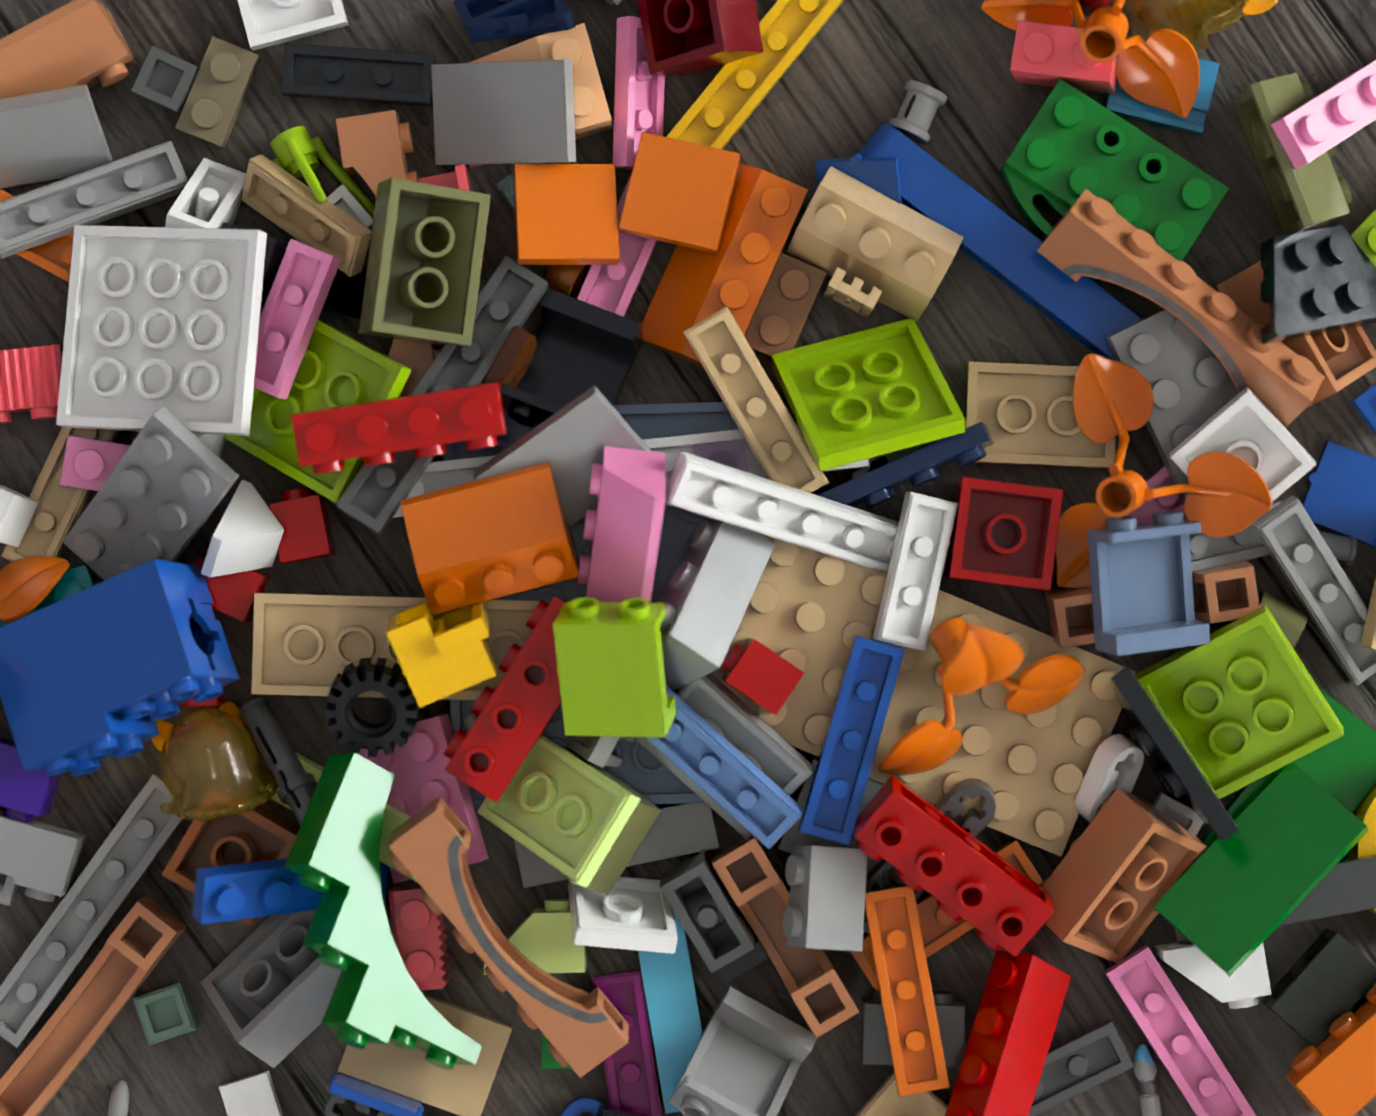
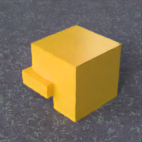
[386,601,496,708]

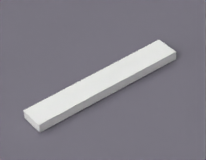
[665,451,950,572]

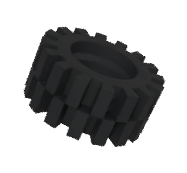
[325,657,419,757]

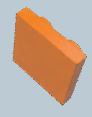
[619,132,740,254]
[513,164,620,265]

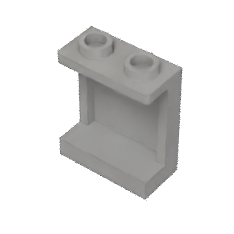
[668,987,817,1116]

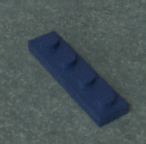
[818,422,994,508]

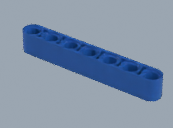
[858,122,1142,360]

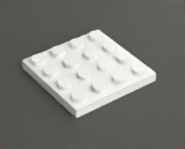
[56,225,267,436]

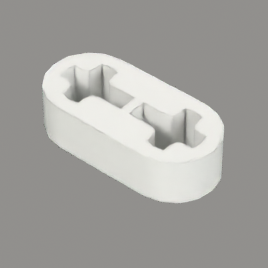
[1074,734,1144,823]

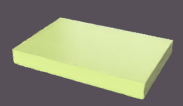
[477,733,640,888]

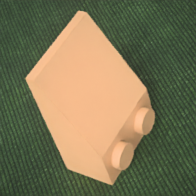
[469,23,613,169]

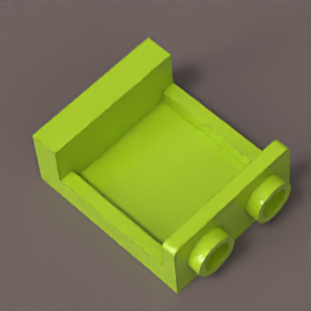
[553,597,676,738]

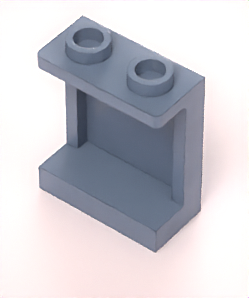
[1087,511,1210,656]

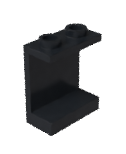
[501,288,643,426]

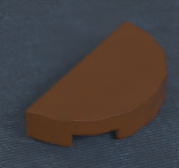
[481,325,537,389]

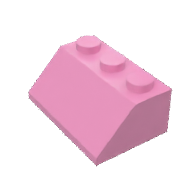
[577,446,666,603]

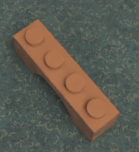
[1045,560,1259,649]
[711,835,860,1038]

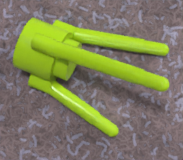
[270,126,375,242]

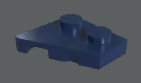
[454,0,576,43]

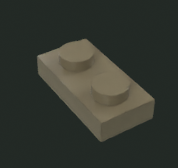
[175,36,261,149]

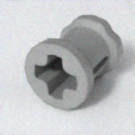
[888,80,948,144]

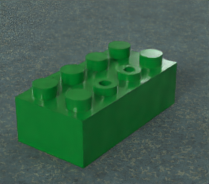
[999,78,1229,261]

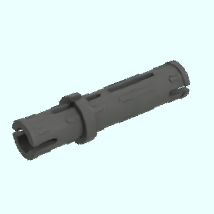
[238,697,317,826]

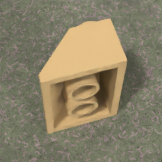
[786,166,964,322]

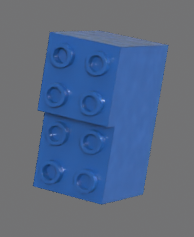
[0,559,239,777]

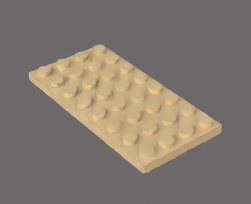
[711,534,1136,857]

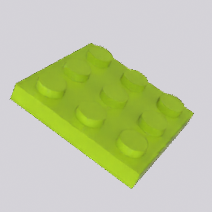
[771,317,965,471]
[223,318,412,503]
[1134,605,1344,799]

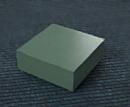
[133,980,199,1046]

